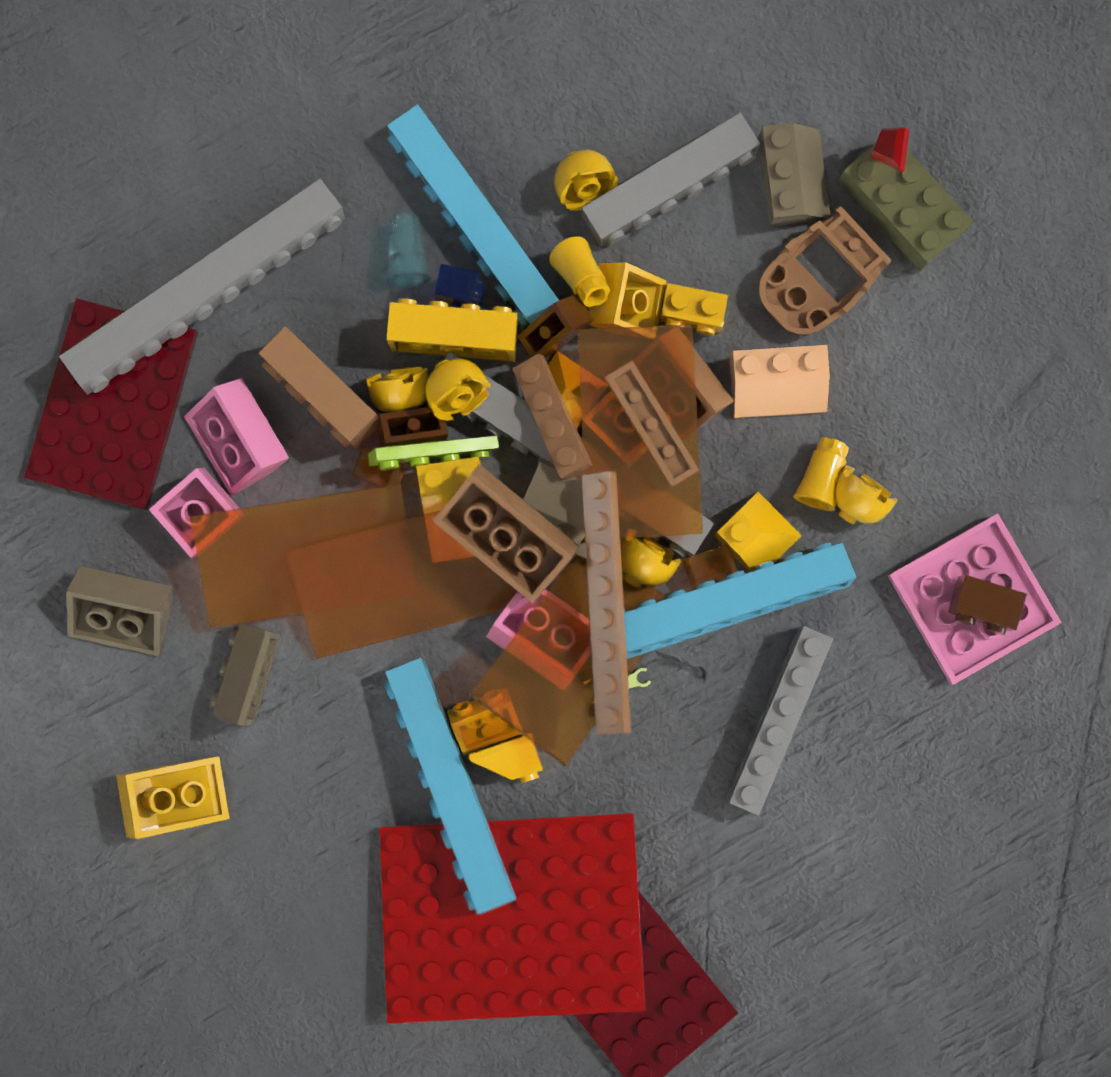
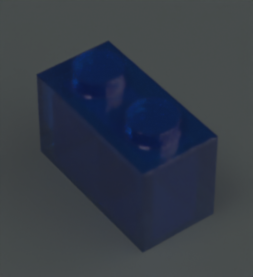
[434,264,485,308]

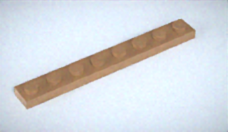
[582,471,631,735]

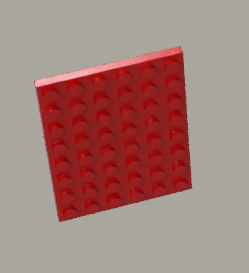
[379,813,646,1024]

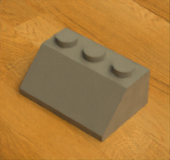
[758,123,831,227]
[523,459,629,558]
[66,566,172,657]
[210,623,281,726]

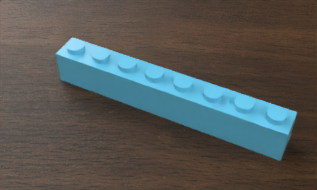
[387,104,559,328]
[624,543,857,659]
[384,658,517,914]

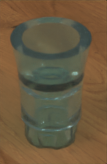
[387,213,431,287]

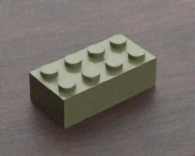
[838,143,974,271]

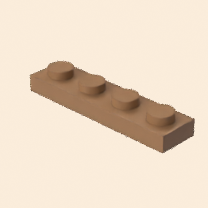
[513,353,592,480]
[605,360,699,488]

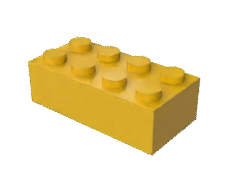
[386,298,518,362]

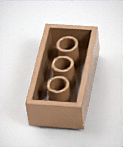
[259,326,379,450]
[433,464,579,603]

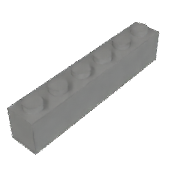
[581,113,760,247]
[725,626,833,816]

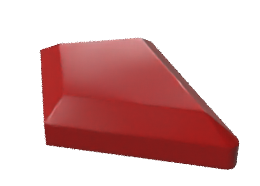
[871,127,910,172]

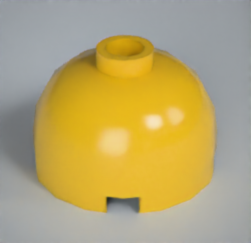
[554,150,618,211]
[425,359,491,421]
[365,366,429,413]
[835,465,898,525]
[620,529,681,588]

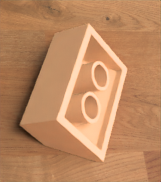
[729,345,830,419]

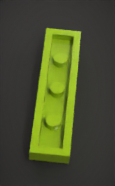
[368,436,499,470]

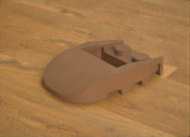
[759,206,892,335]

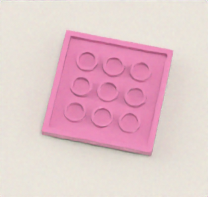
[887,514,1062,685]

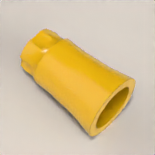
[549,237,610,308]
[793,437,849,511]

